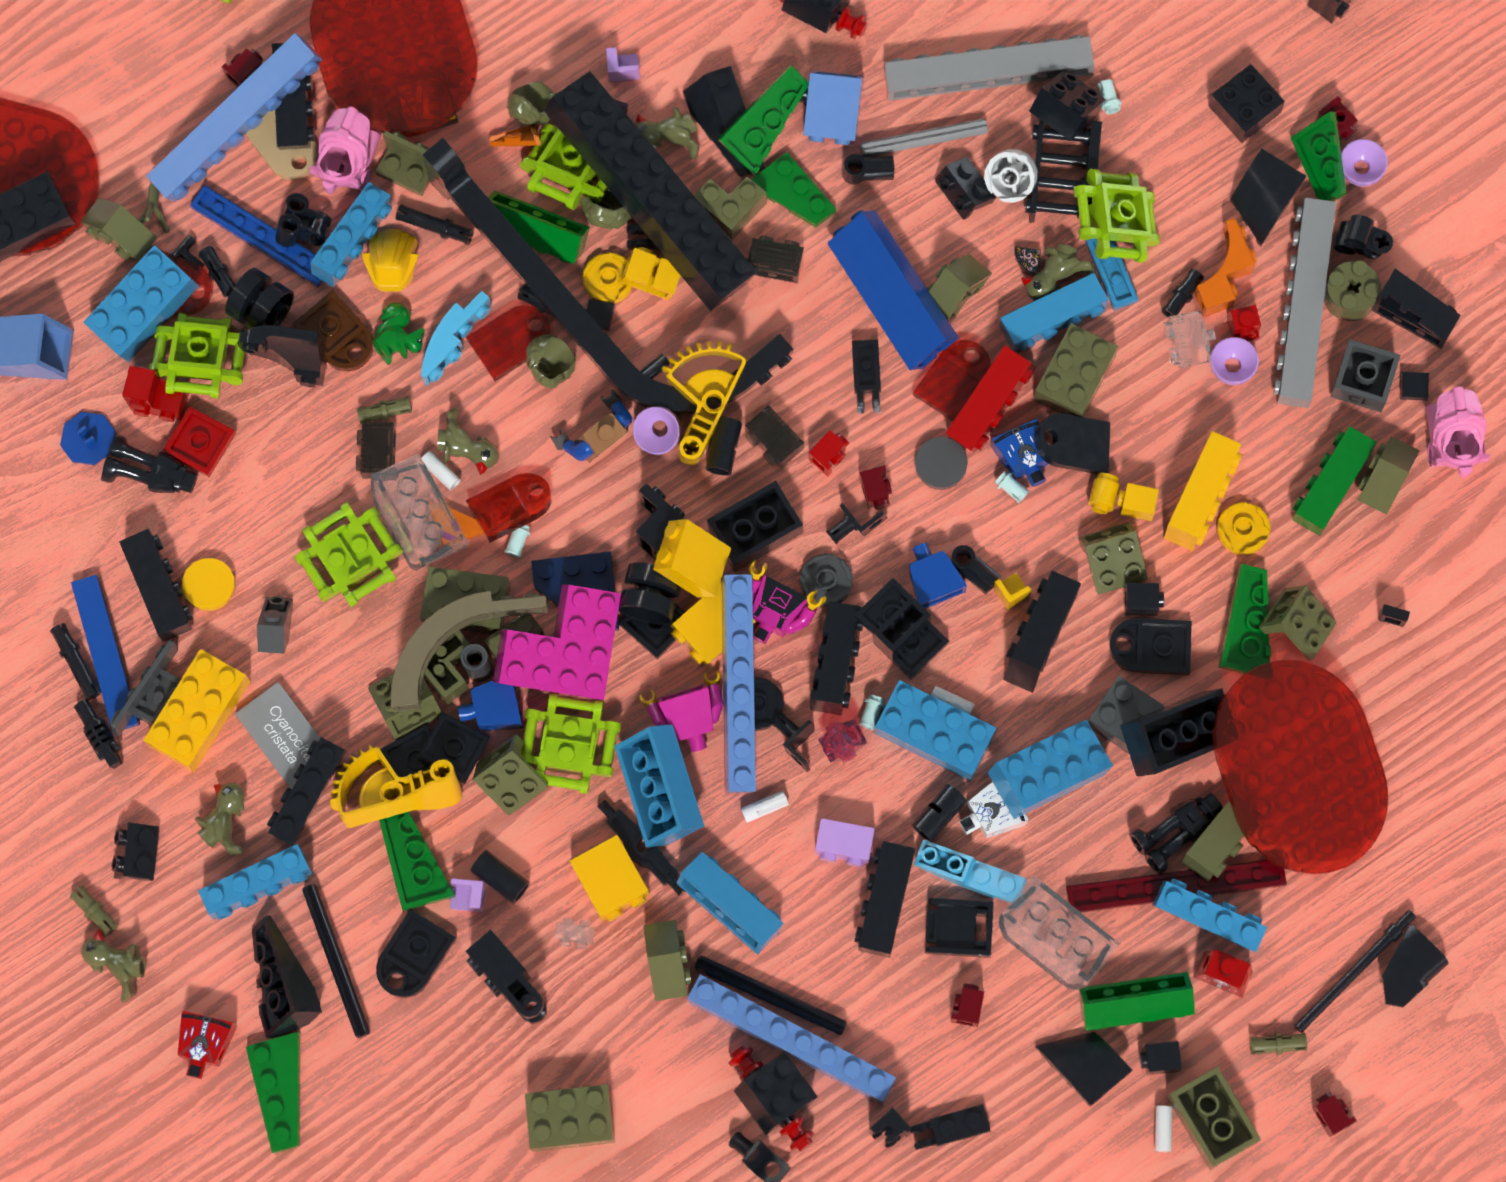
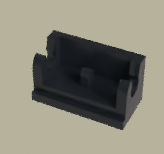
[869,1107,911,1148]

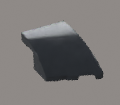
[1230,149,1306,246]
[1036,1031,1133,1107]

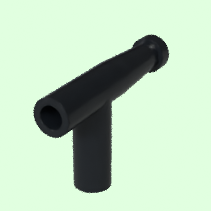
[169,235,205,272]

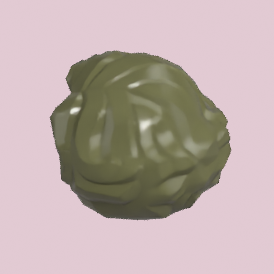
[506,81,557,125]
[579,188,632,230]
[526,334,576,388]

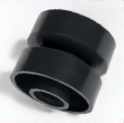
[225,268,294,329]
[618,562,681,625]

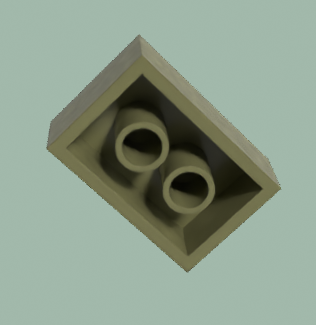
[1034,323,1118,417]
[420,566,510,635]
[1167,1067,1261,1170]
[525,1084,615,1152]

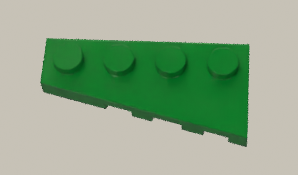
[717,65,809,177]
[1218,564,1272,681]
[379,812,456,912]
[246,1031,300,1154]

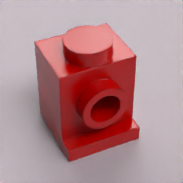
[1227,305,1261,341]
[808,430,849,477]

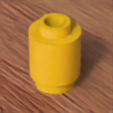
[1088,473,1120,514]

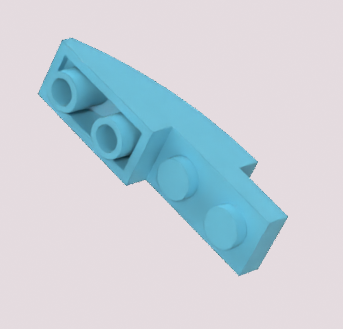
[421,291,492,386]
[913,839,1027,906]

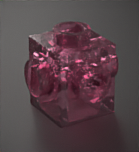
[818,719,868,763]

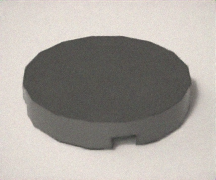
[915,437,968,490]
[800,554,853,607]

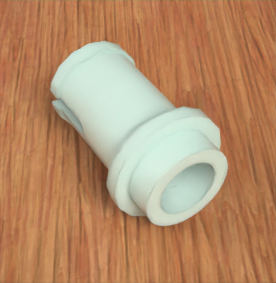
[1097,79,1122,115]
[995,471,1029,504]
[504,522,531,558]
[858,694,885,731]

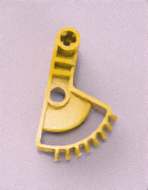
[662,341,746,466]
[330,744,463,828]

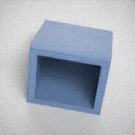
[803,71,864,145]
[0,313,74,380]

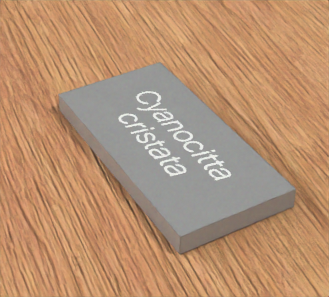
[235,682,342,789]

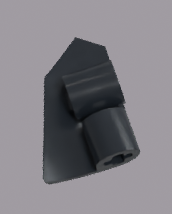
[1382,925,1449,1008]

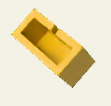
[620,247,680,301]

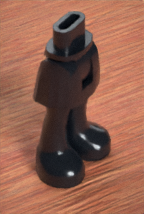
[101,434,198,494]
[1129,792,1223,874]

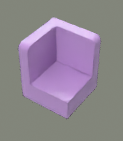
[606,47,640,82]
[450,878,486,913]

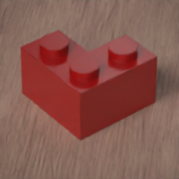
[122,366,189,422]

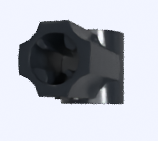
[842,154,894,185]
[951,545,1001,595]

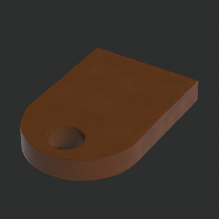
[293,290,374,372]

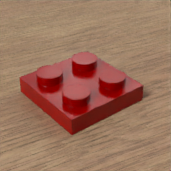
[162,406,236,477]

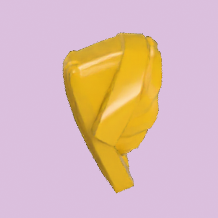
[362,229,419,292]

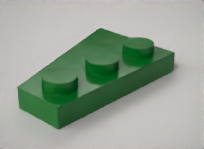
[1291,112,1347,201]
[751,152,836,228]

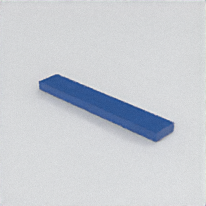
[190,185,323,288]
[71,575,140,731]

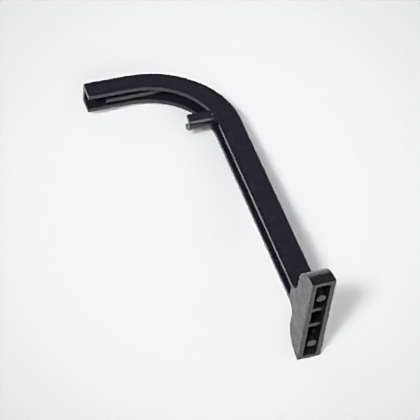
[422,138,794,414]

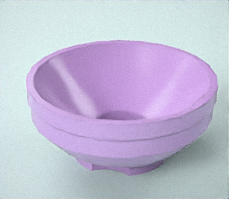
[1341,139,1388,186]
[1210,337,1259,385]
[633,406,681,455]

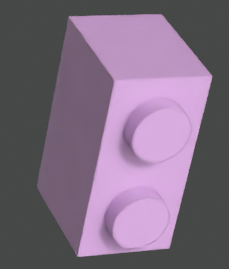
[815,818,875,867]

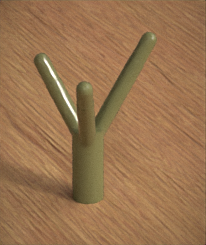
[139,184,170,233]

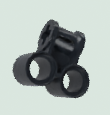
[275,193,332,247]
[1333,215,1393,259]

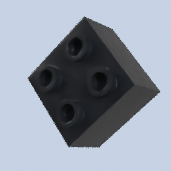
[1208,64,1285,143]
[1029,70,1106,141]

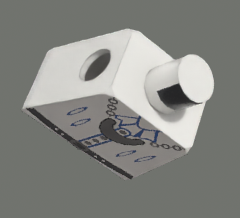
[959,782,1028,838]

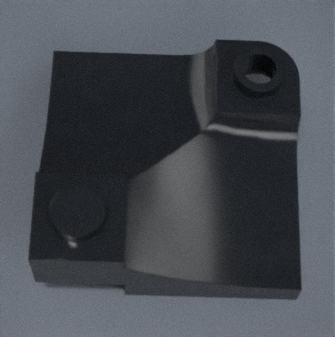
[238,325,327,388]

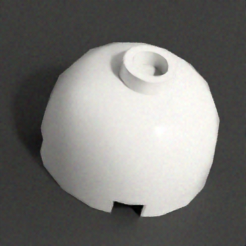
[984,149,1038,203]

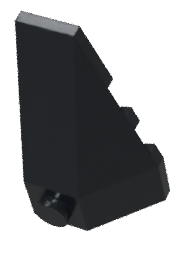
[683,66,764,177]
[252,915,322,1038]

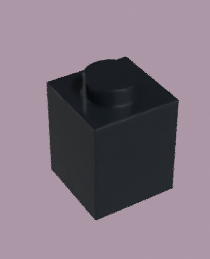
[1125,583,1164,616]
[1139,1041,1182,1075]

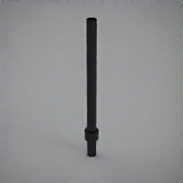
[1294,910,1416,1033]

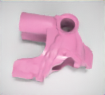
[309,107,381,194]
[1426,387,1490,478]

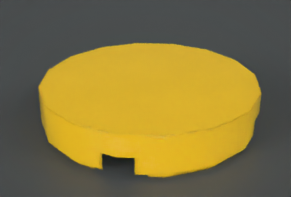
[583,253,633,304]
[1217,502,1271,555]
[182,558,236,611]

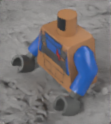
[550,389,632,463]

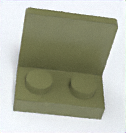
[375,131,430,196]
[1078,522,1148,595]
[1259,585,1336,660]
[368,673,442,740]
[472,734,548,815]

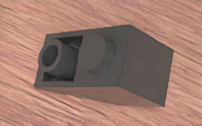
[257,596,293,654]

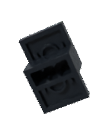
[636,483,685,561]
[854,578,949,680]

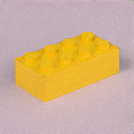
[1164,431,1243,551]
[143,649,251,773]

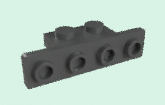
[111,640,181,737]

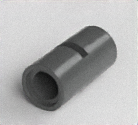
[461,644,493,682]

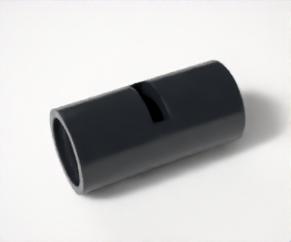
[705,417,742,476]
[912,784,967,842]
[470,850,530,904]

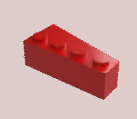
[945,346,1035,453]

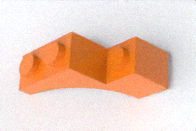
[1194,218,1257,317]

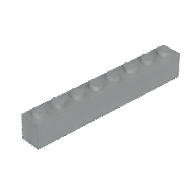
[884,35,1094,101]
[1273,198,1336,408]

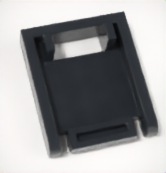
[925,898,994,958]

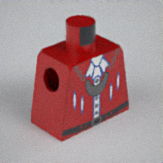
[1194,949,1253,998]
[178,1011,237,1079]

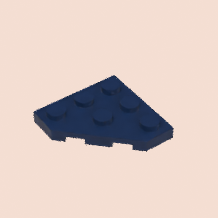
[531,551,620,631]

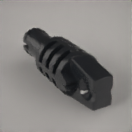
[74,699,123,769]

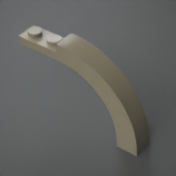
[391,591,549,713]

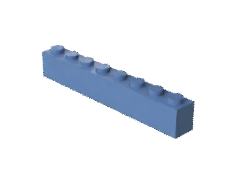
[146,33,323,202]
[721,574,756,793]
[687,974,896,1105]

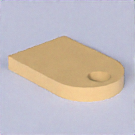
[245,110,319,180]

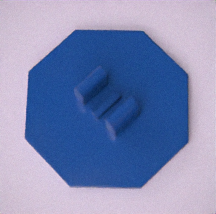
[60,412,116,465]

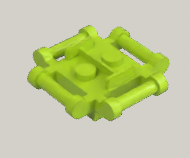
[519,124,607,210]
[1073,169,1160,263]
[148,313,245,398]
[294,501,403,608]
[521,692,621,794]

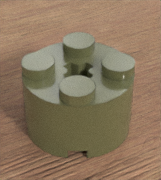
[1324,260,1381,321]

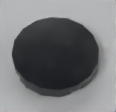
[754,677,784,731]

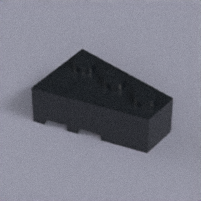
[1372,268,1461,349]

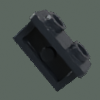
[935,157,997,220]
[111,822,159,881]

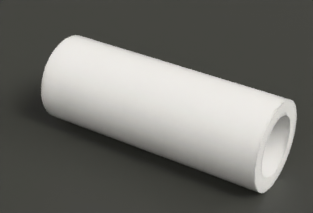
[420,451,461,491]
[931,686,975,715]
[1155,1106,1173,1152]

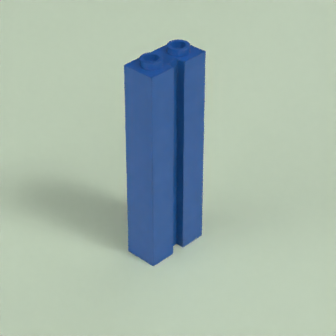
[827,210,959,371]

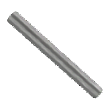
[861,119,988,157]

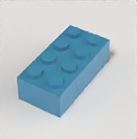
[83,245,199,363]
[875,680,996,781]
[987,719,1113,819]
[615,725,705,848]

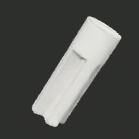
[740,790,789,823]

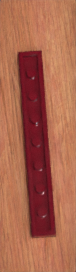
[1066,858,1287,914]

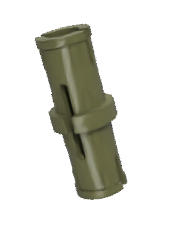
[357,396,412,425]
[70,885,119,936]
[1249,1033,1307,1055]

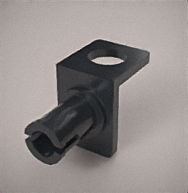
[826,503,888,544]
[772,713,815,773]
[729,1132,791,1182]

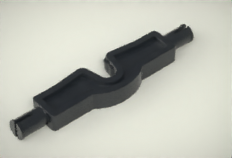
[597,799,685,896]

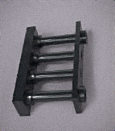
[1025,119,1102,223]

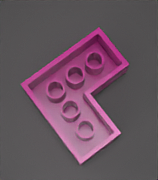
[493,585,621,700]

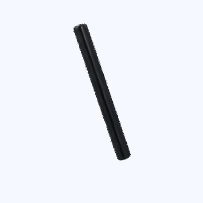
[302,884,370,1038]
[695,955,847,1035]

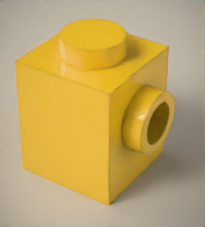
[1117,483,1159,522]

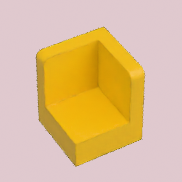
[993,572,1032,611]

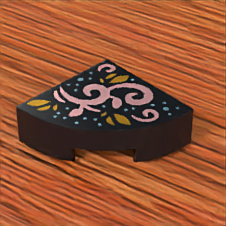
[1014,247,1041,276]

